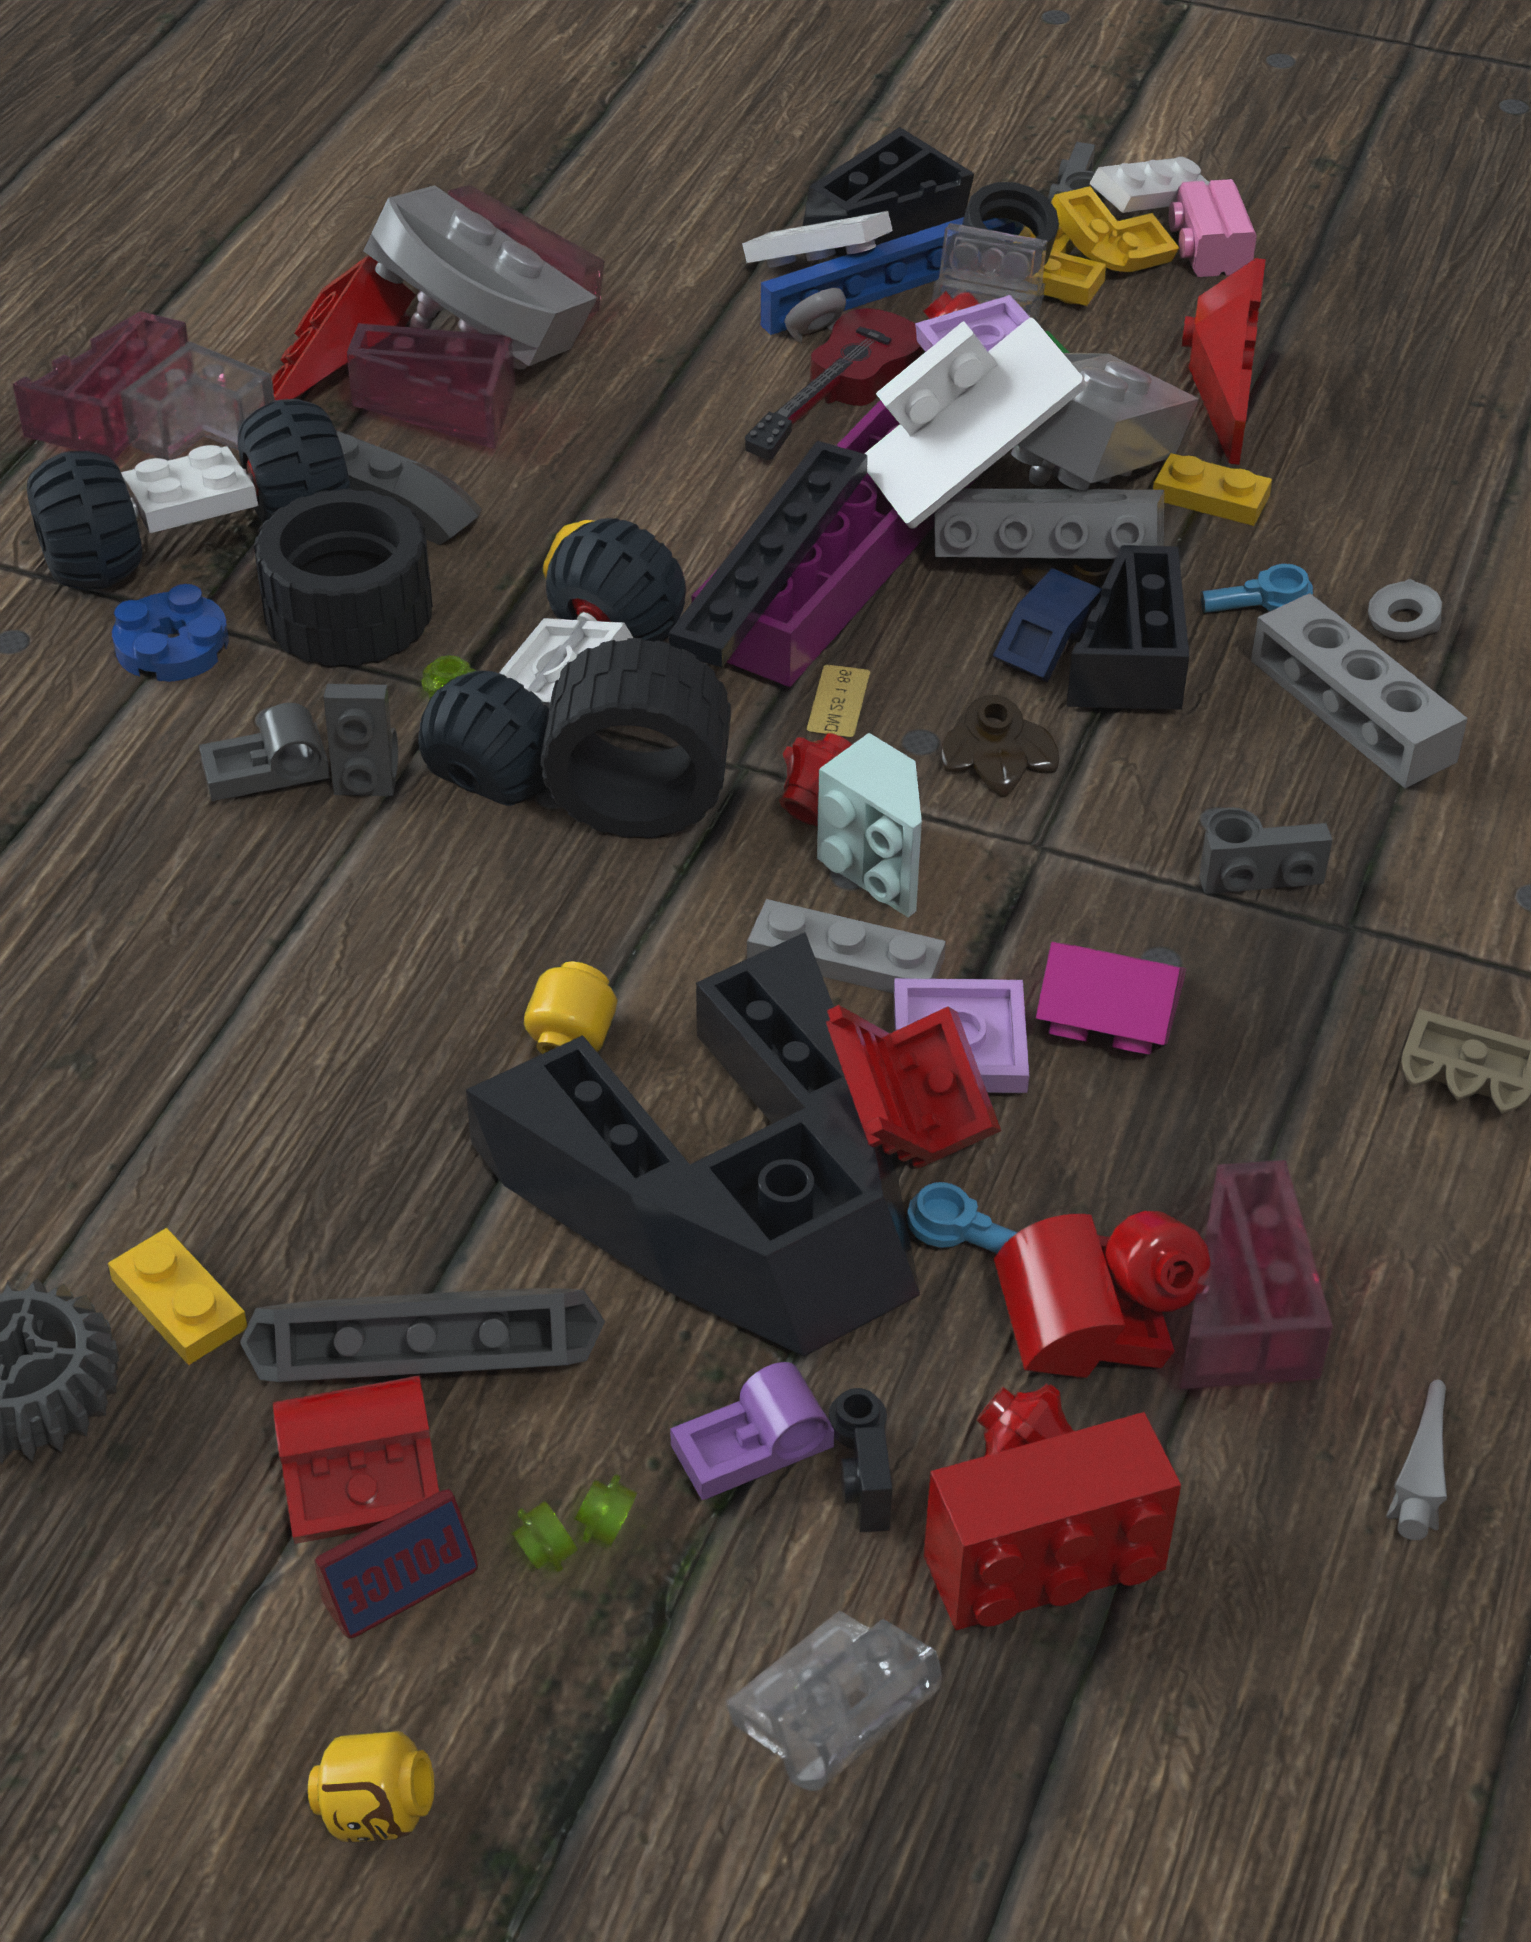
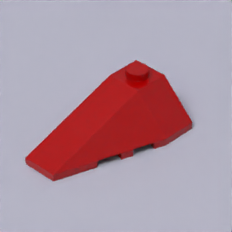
[253,255,416,412]
[1181,258,1266,465]

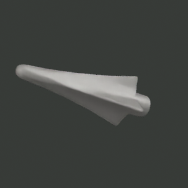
[1386,1380,1447,1540]

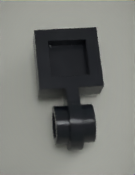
[828,1388,892,1532]

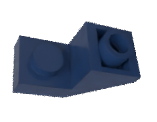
[993,568,1102,683]

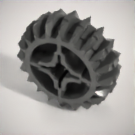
[0,1278,120,1464]

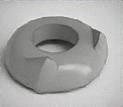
[784,288,846,344]
[1368,579,1442,640]

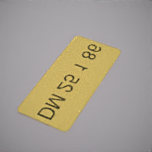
[807,665,870,737]

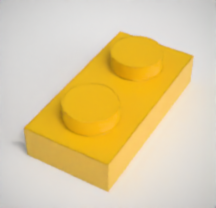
[1153,453,1272,526]
[108,1228,247,1365]

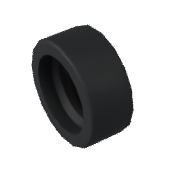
[960,182,1059,277]

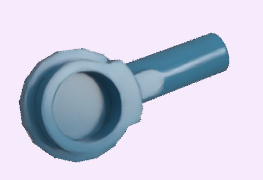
[1200,564,1313,613]
[906,1182,1017,1254]

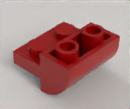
[994,1214,1175,1378]
[273,1376,439,1544]

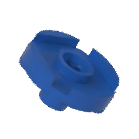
[112,584,229,682]

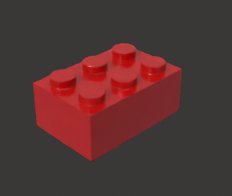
[924,1412,1181,1631]

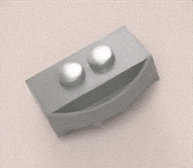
[363,185,598,369]
[1011,353,1199,490]

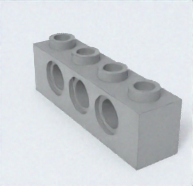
[934,489,1164,559]
[1251,593,1468,788]

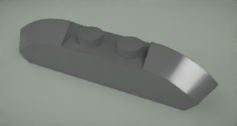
[336,430,482,545]
[240,1288,605,1382]

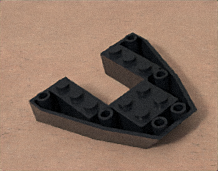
[466,932,920,1356]

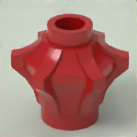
[779,733,852,826]
[976,1383,1074,1456]

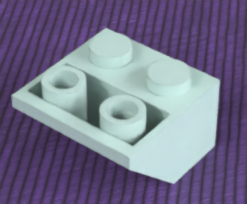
[817,733,922,917]

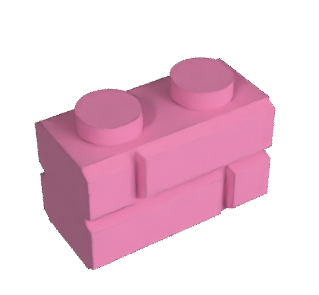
[1169,179,1257,277]

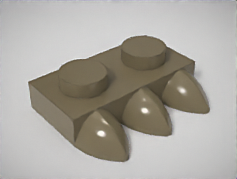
[1398,1008,1531,1114]

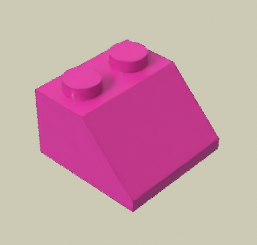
[1036,942,1186,1054]

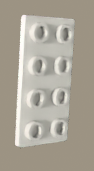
[865,318,1087,529]

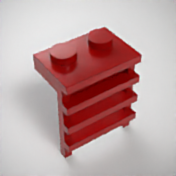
[826,1005,1001,1169]

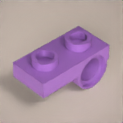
[670,1362,834,1500]

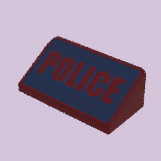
[314,1488,478,1639]

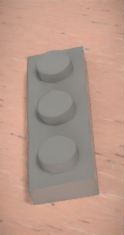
[747,899,946,994]

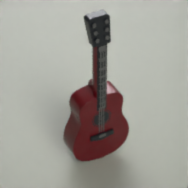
[745,308,924,460]

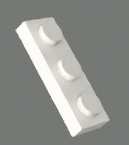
[1089,157,1210,213]
[742,211,893,268]

